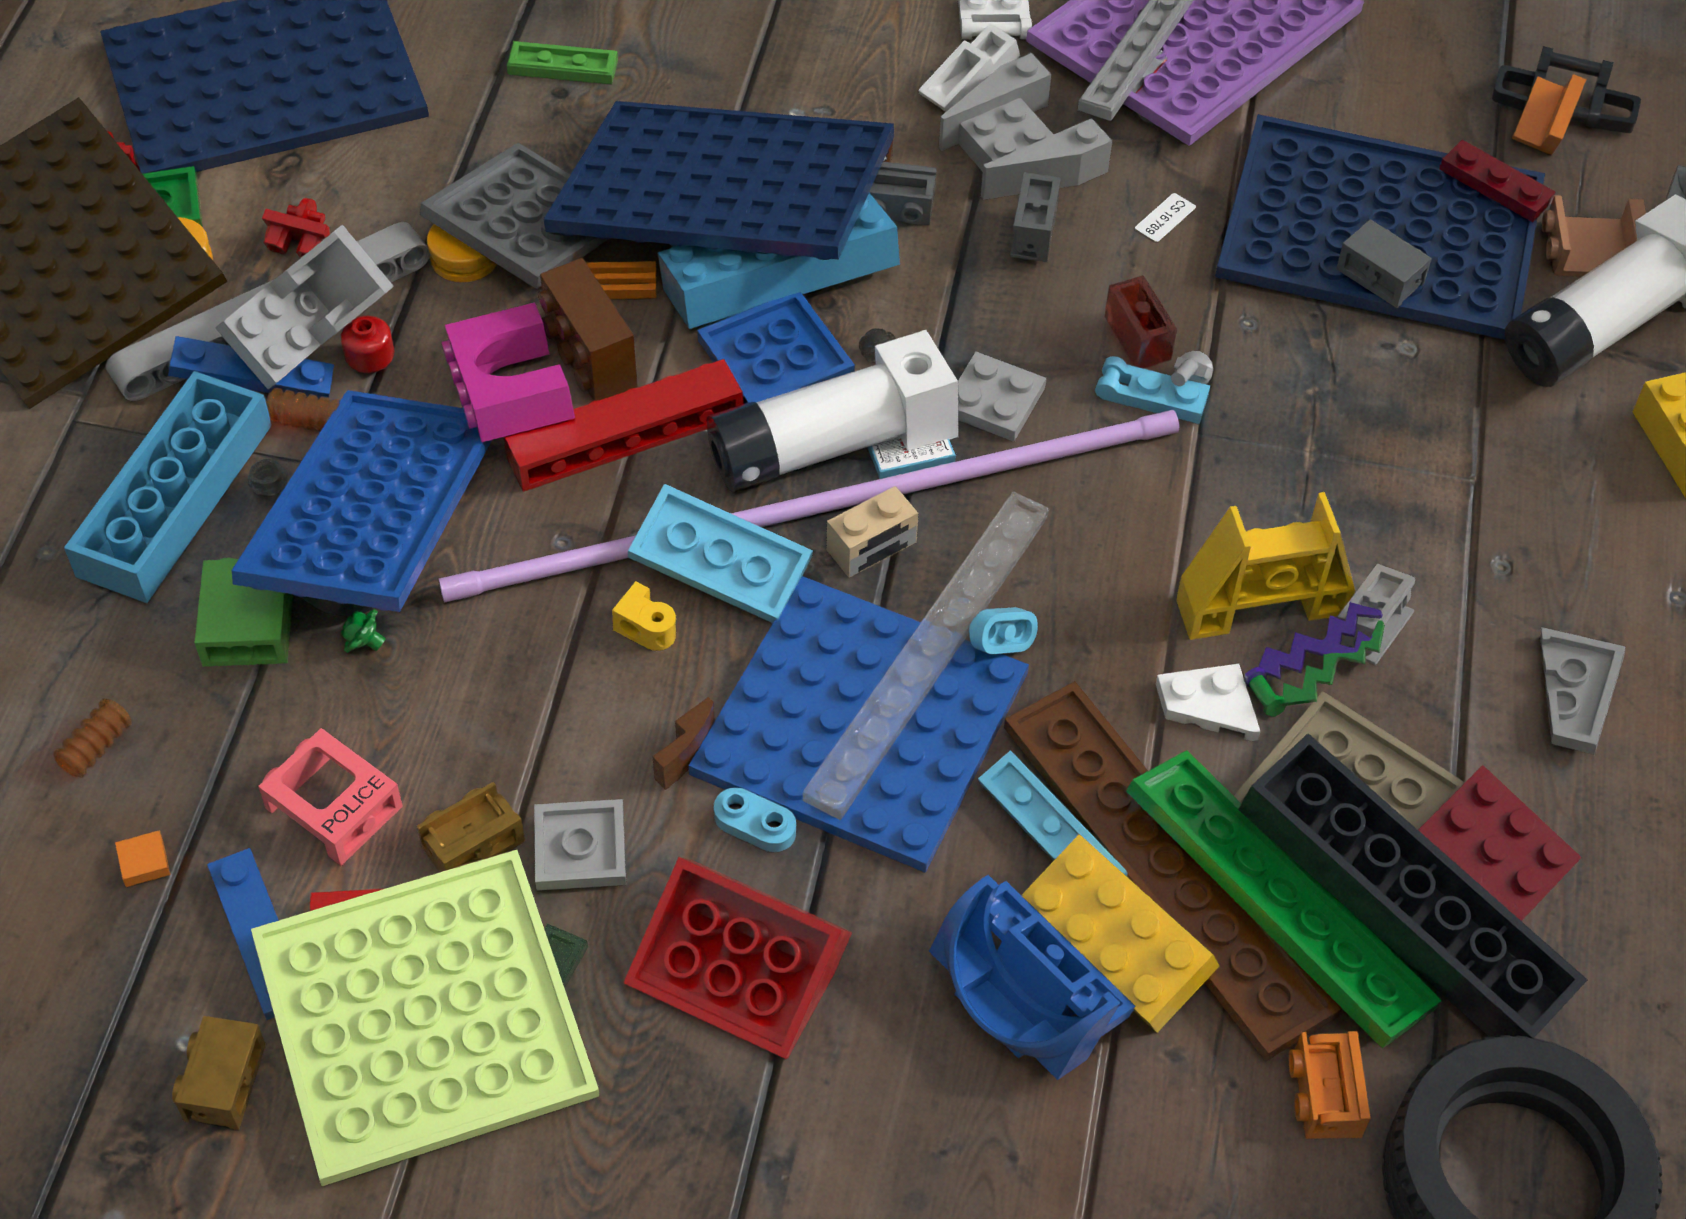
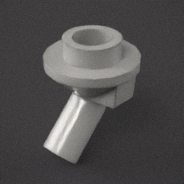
[1171,351,1213,386]

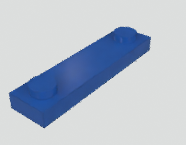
[168,336,334,404]
[207,848,279,1021]

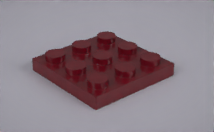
[1418,765,1582,921]

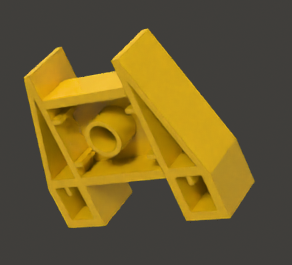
[1176,492,1355,640]

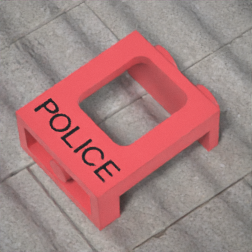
[258,728,403,866]

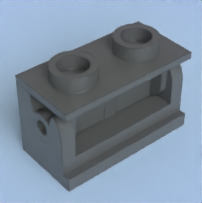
[869,162,937,225]
[1010,172,1061,262]
[1336,219,1432,308]

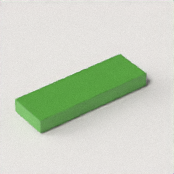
[507,41,618,84]

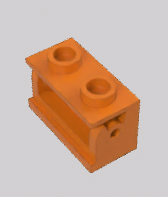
[1289,1031,1371,1139]

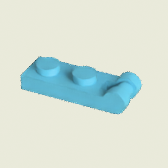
[1095,356,1210,424]

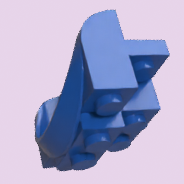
[929,875,1136,1080]

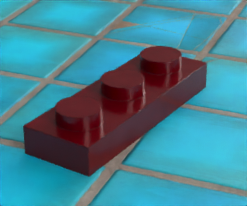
[1439,140,1556,222]

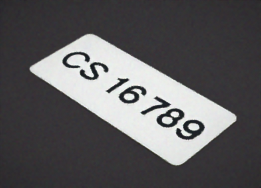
[1135,193,1196,242]

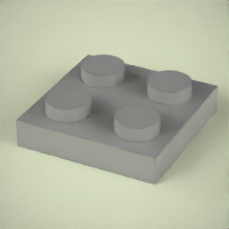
[958,352,1047,442]
[534,799,626,891]

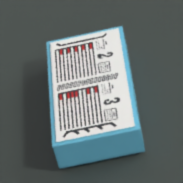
[868,437,956,479]

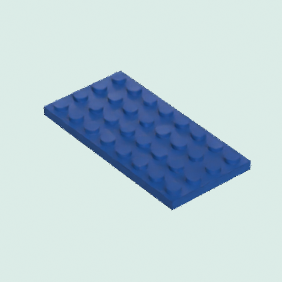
[231,390,492,612]

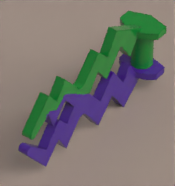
[1245,602,1385,717]

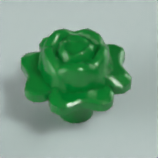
[340,609,386,653]

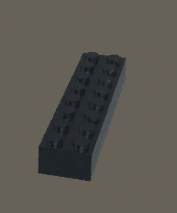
[1238,733,1588,1039]

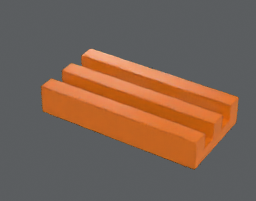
[586,261,656,299]

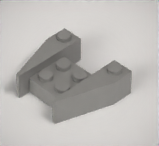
[939,53,1112,200]

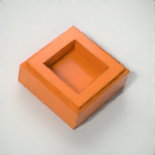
[115,830,171,887]

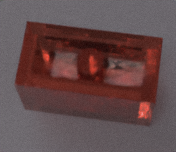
[1104,275,1177,368]

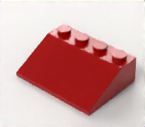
[623,857,852,1059]

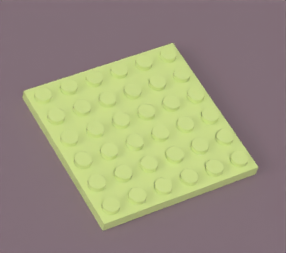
[251,850,599,1186]

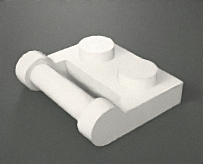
[958,0,1032,40]

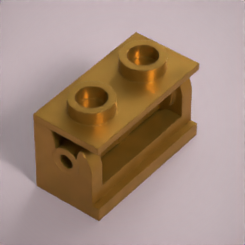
[417,782,525,872]
[172,1016,266,1130]

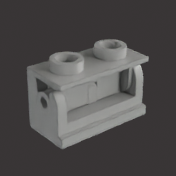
[1338,564,1415,665]

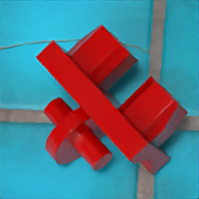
[262,198,330,258]

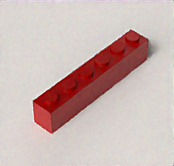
[503,359,743,492]

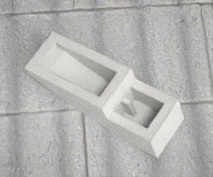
[918,23,1020,111]

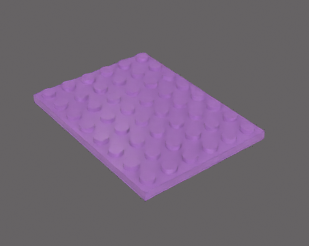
[1026,0,1364,146]

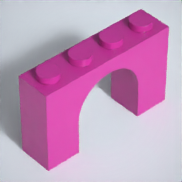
[441,302,575,442]

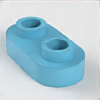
[969,607,1038,654]
[714,788,796,852]

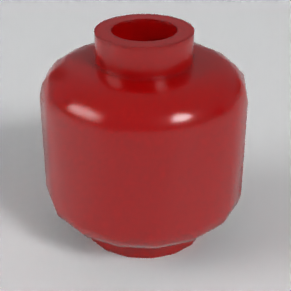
[341,315,395,373]

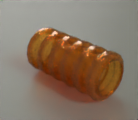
[266,388,340,432]
[53,698,132,778]

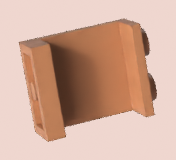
[1542,195,1646,277]

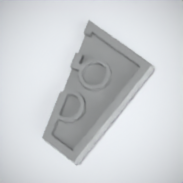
[1540,627,1626,755]

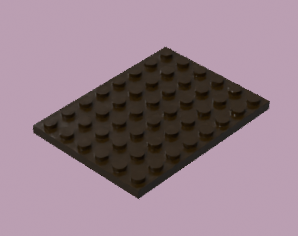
[0,97,228,409]

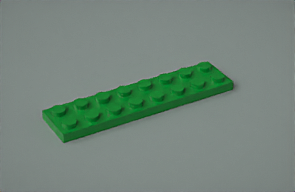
[1126,750,1442,1049]

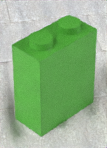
[195,558,293,667]

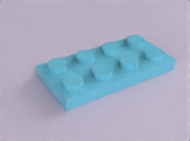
[628,484,813,623]

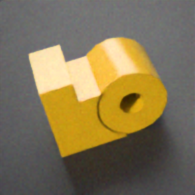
[612,581,676,651]

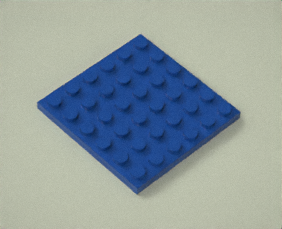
[689,576,1029,873]

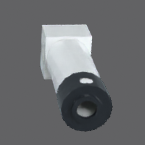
[1505,194,1686,388]
[706,330,958,492]

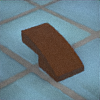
[652,697,715,790]

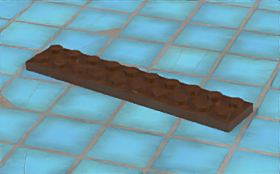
[1004,681,1342,1061]

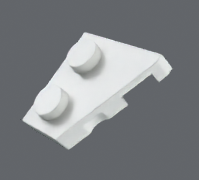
[1156,664,1260,741]

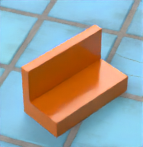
[1512,74,1587,155]

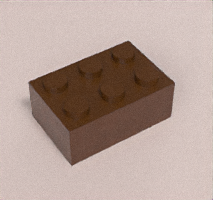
[538,258,638,401]

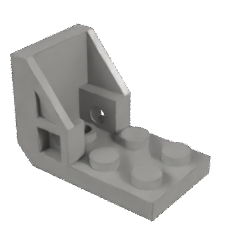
[215,225,394,389]

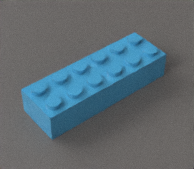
[658,193,900,329]
[64,371,272,603]

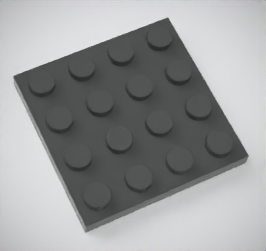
[420,143,609,289]

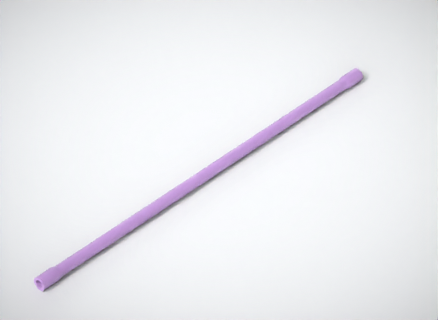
[438,410,1179,603]

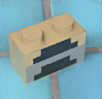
[827,486,918,578]

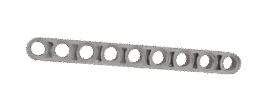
[106,222,430,401]

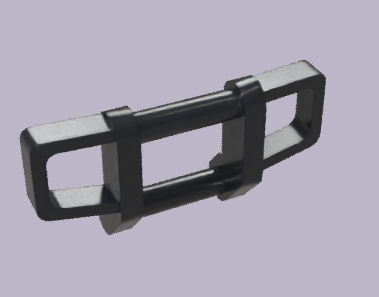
[1492,46,1641,133]

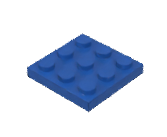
[697,292,855,404]

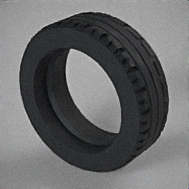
[1382,1035,1663,1219]

